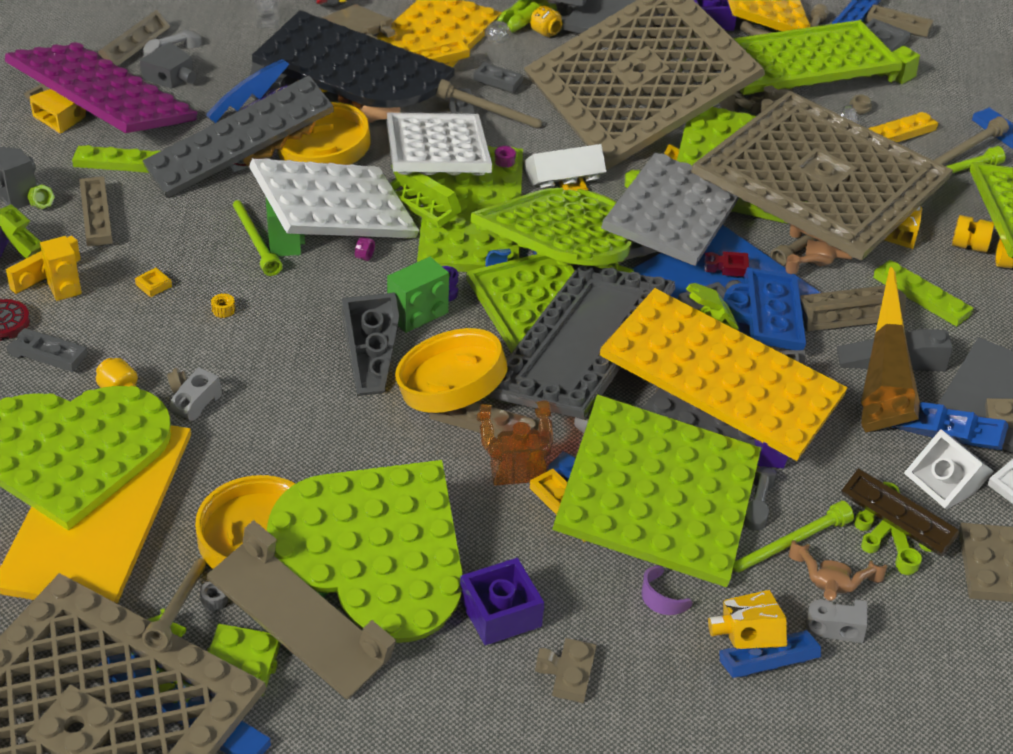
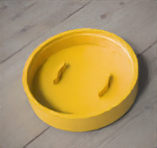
[278,102,371,165]
[395,328,508,413]
[195,475,296,569]

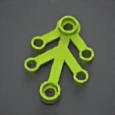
[854,482,931,575]

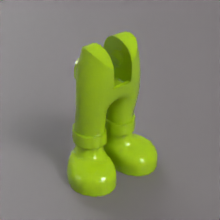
[496,0,557,33]

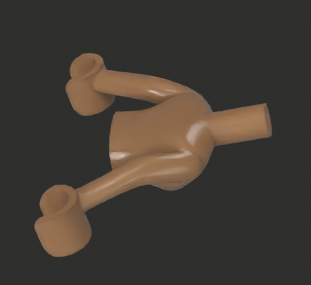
[786,224,852,274]
[789,540,887,601]

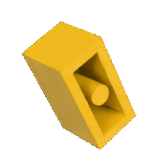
[40,236,82,301]

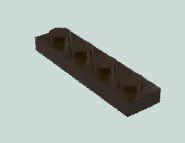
[841,468,959,557]

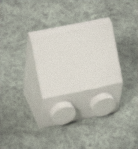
[904,430,994,509]

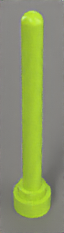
[946,146,1005,174]
[233,200,283,276]
[733,500,854,573]

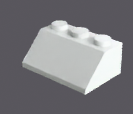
[522,144,606,189]

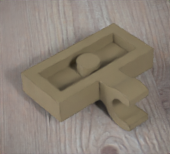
[535,638,597,703]

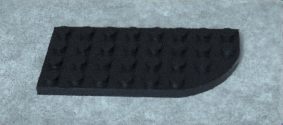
[252,10,455,108]

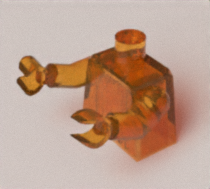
[477,400,554,485]

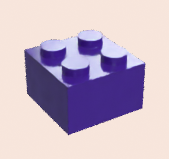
[460,557,544,646]

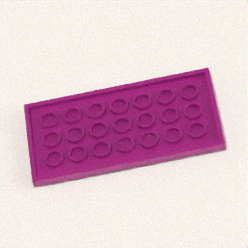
[5,42,198,133]

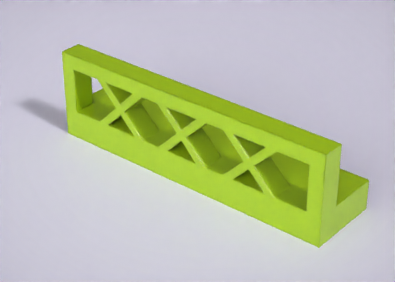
[390,165,462,227]

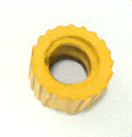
[211,293,235,318]

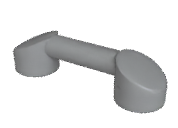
[143,30,201,57]

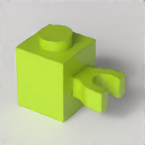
[879,45,920,84]

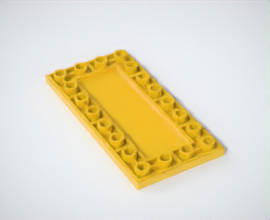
[0,425,191,604]

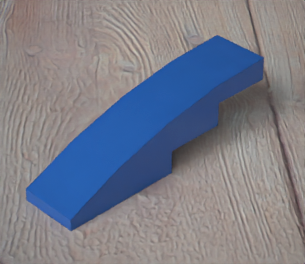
[206,59,289,123]
[890,402,1009,450]

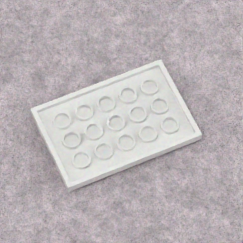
[387,113,492,175]
[249,158,419,238]

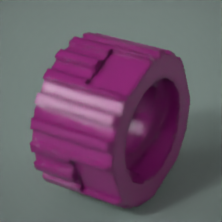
[495,146,516,167]
[355,236,375,261]

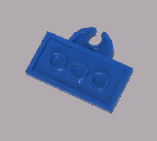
[723,267,806,350]

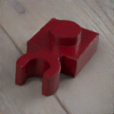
[704,251,749,277]

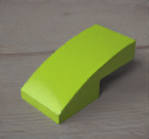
[0,204,41,258]

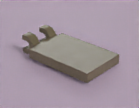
[322,4,396,39]

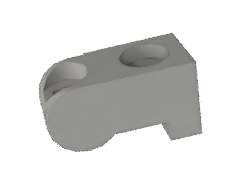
[170,367,222,421]
[806,600,867,643]

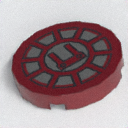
[0,299,30,341]

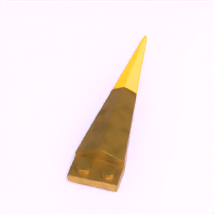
[861,267,920,433]

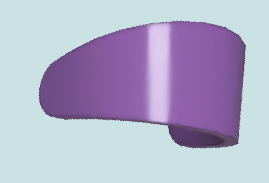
[641,565,693,615]

